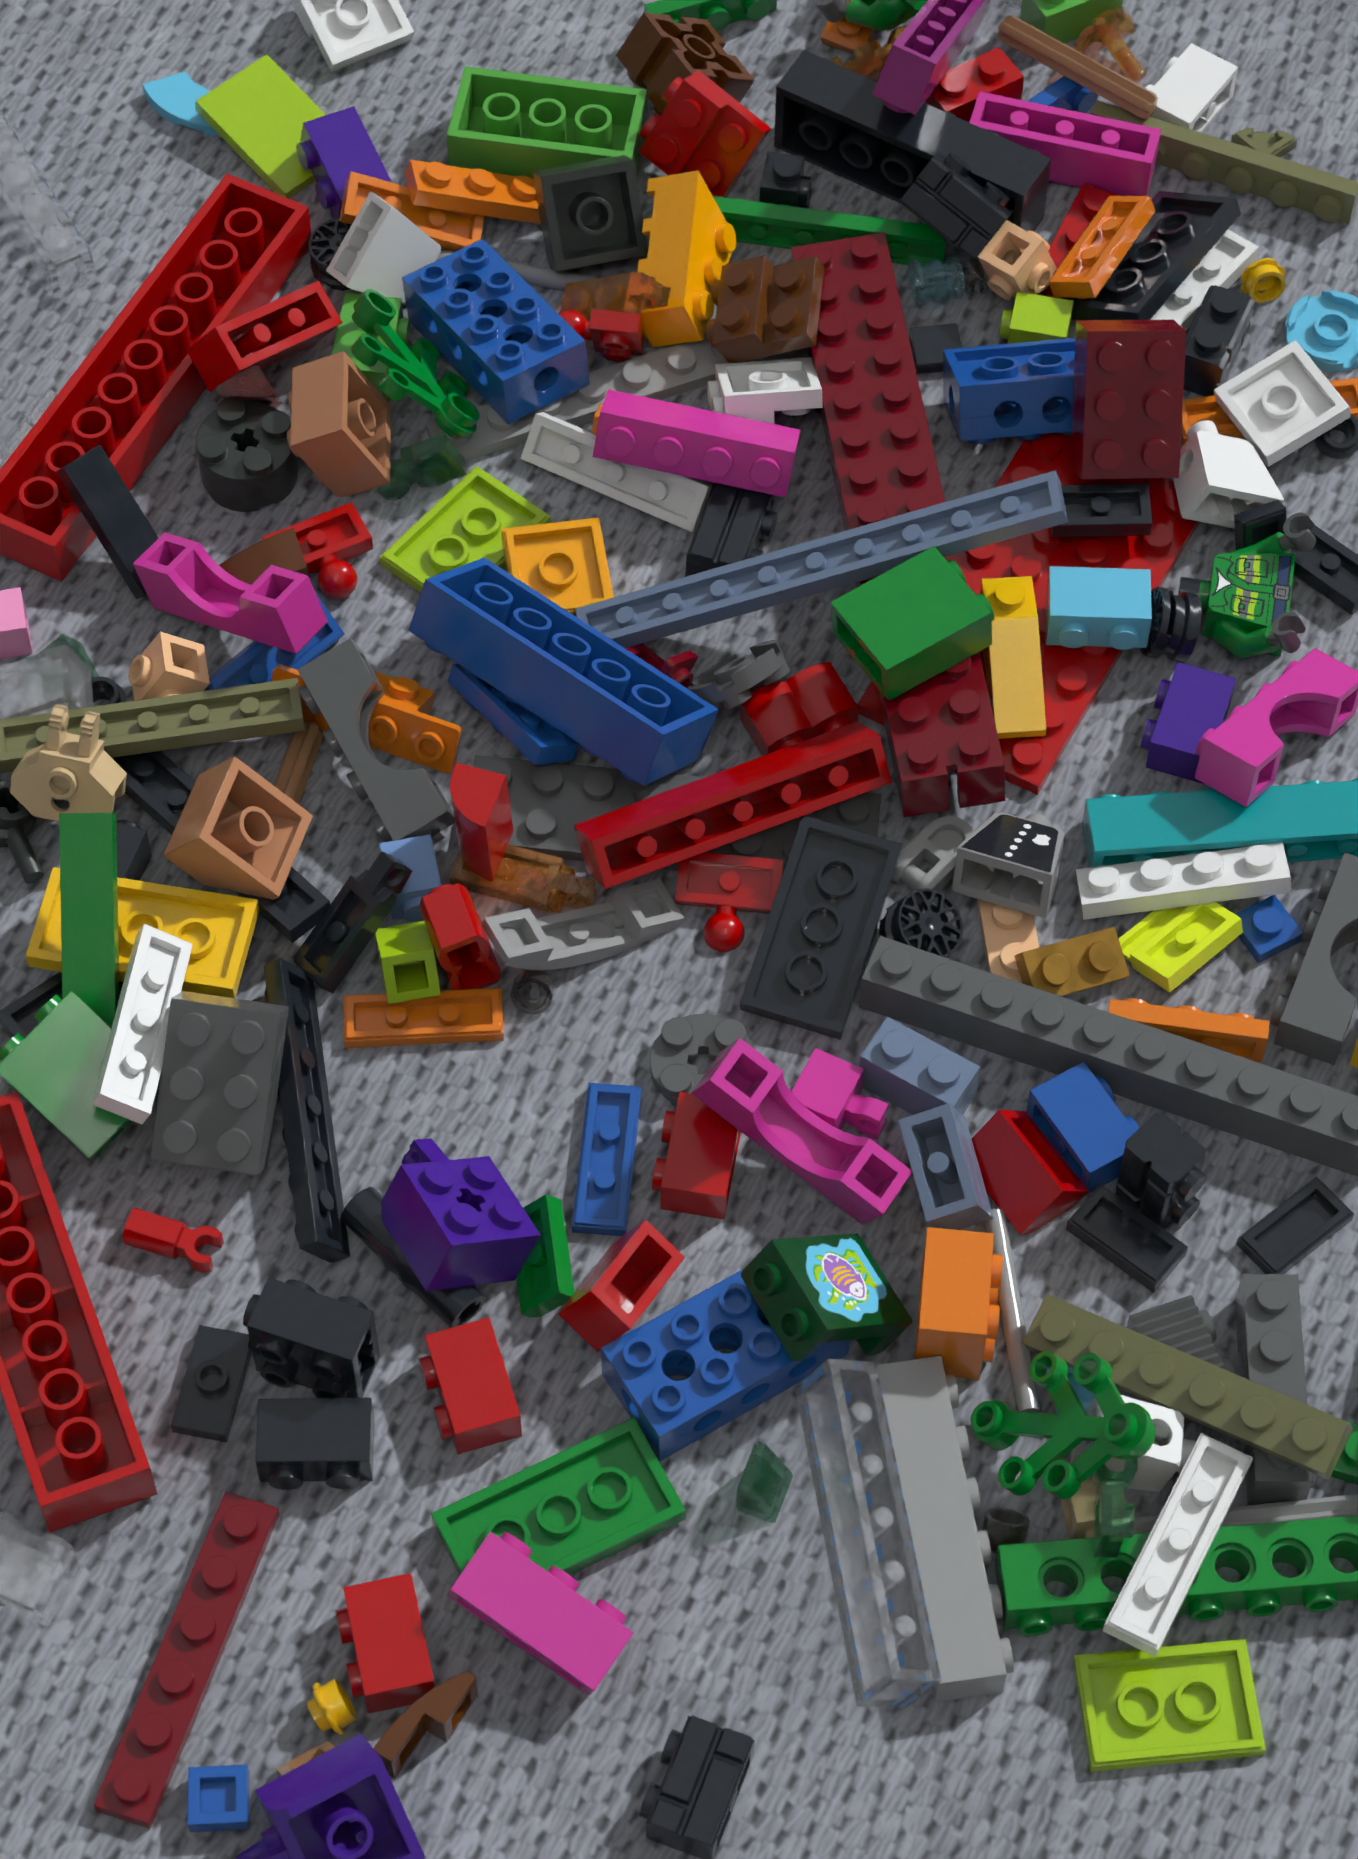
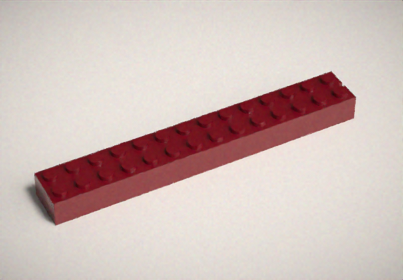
[791,232,1006,818]

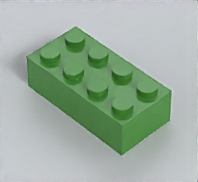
[447,66,647,179]

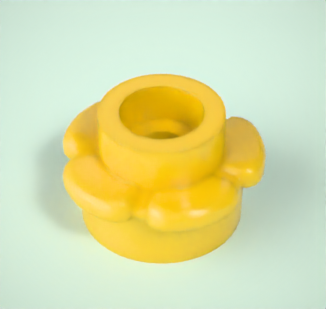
[1240,258,1286,303]
[307,1678,358,1735]

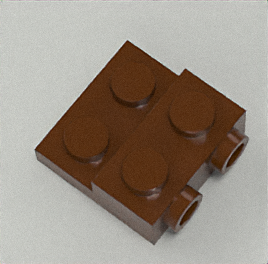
[706,255,824,363]

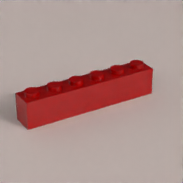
[574,721,892,889]

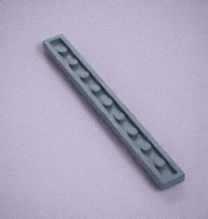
[576,470,1068,648]

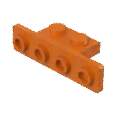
[271,664,462,774]

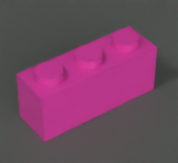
[446,1532,634,1696]

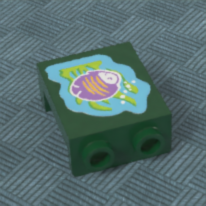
[741,1233,913,1362]

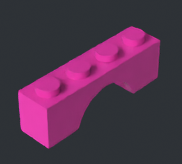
[133,532,328,654]
[1195,648,1358,807]
[692,1038,912,1225]

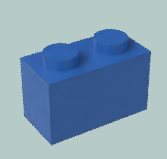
[1026,1062,1140,1196]

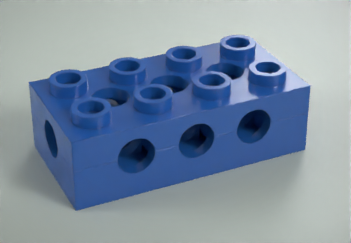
[402,239,590,425]
[943,338,1075,444]
[601,1269,850,1462]

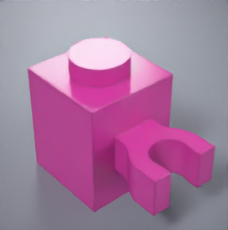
[791,1048,889,1140]

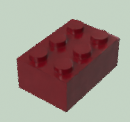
[1070,319,1186,479]

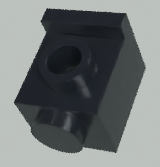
[760,151,812,209]

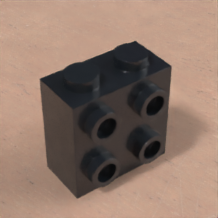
[243,1277,380,1398]

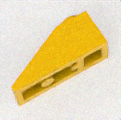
[980,576,1046,739]

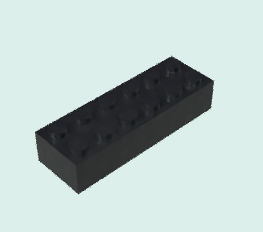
[774,50,1051,232]

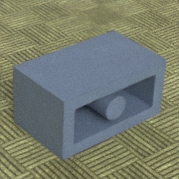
[859,1016,980,1115]
[898,1103,994,1230]

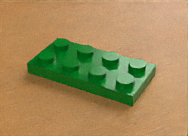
[431,1417,686,1575]

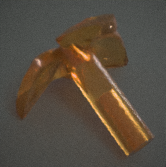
[1073,6,1147,82]

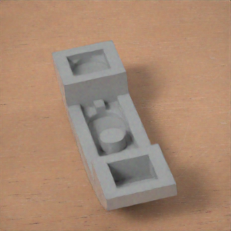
[482,879,685,970]

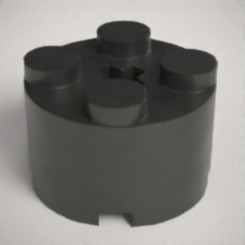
[196,397,298,512]

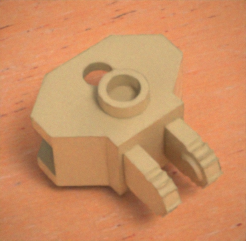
[10,704,127,822]

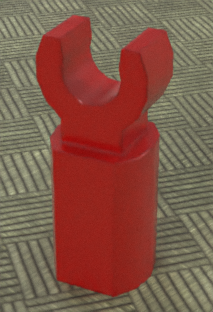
[123,1207,224,1273]

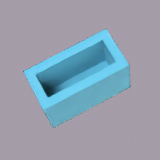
[1045,566,1152,650]

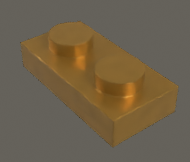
[1014,926,1130,997]

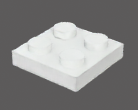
[1214,340,1351,467]

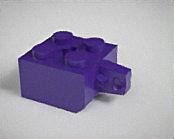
[381,1138,541,1291]
[236,1733,426,1859]

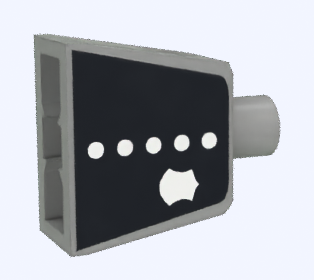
[952,812,1065,918]

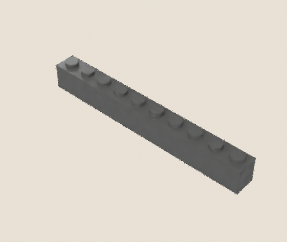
[859,936,1358,1177]

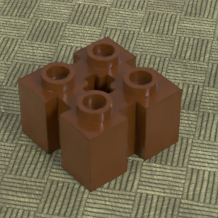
[616,12,755,116]

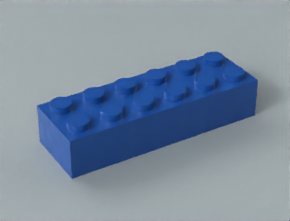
[408,557,719,786]

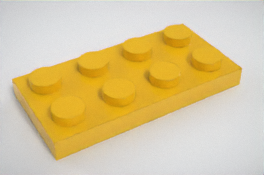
[26,867,259,998]

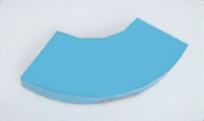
[142,71,220,136]

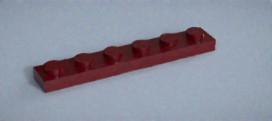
[94,1491,280,1829]

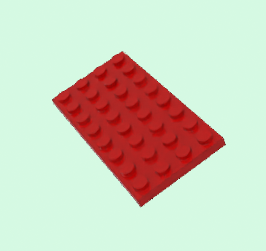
[857,433,1200,795]

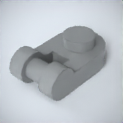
[892,816,974,900]

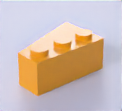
[633,171,736,348]

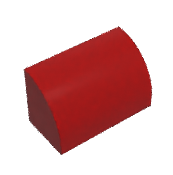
[450,762,513,882]
[971,1110,1089,1235]

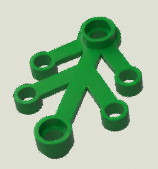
[351,289,480,438]
[970,1351,1156,1499]

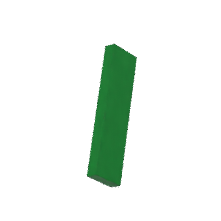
[59,813,119,1027]

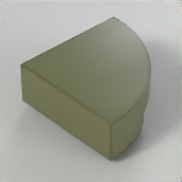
[1231,128,1297,158]

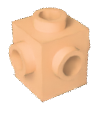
[978,220,1057,300]
[128,632,210,701]

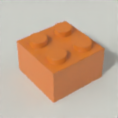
[914,1227,1003,1380]

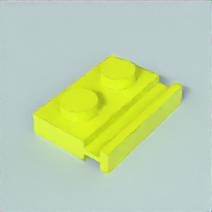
[1119,902,1243,993]

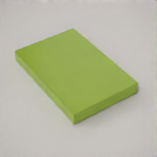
[195,54,326,199]
[379,466,551,593]
[1073,1639,1266,1772]

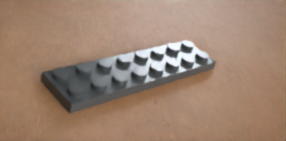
[473,755,881,872]

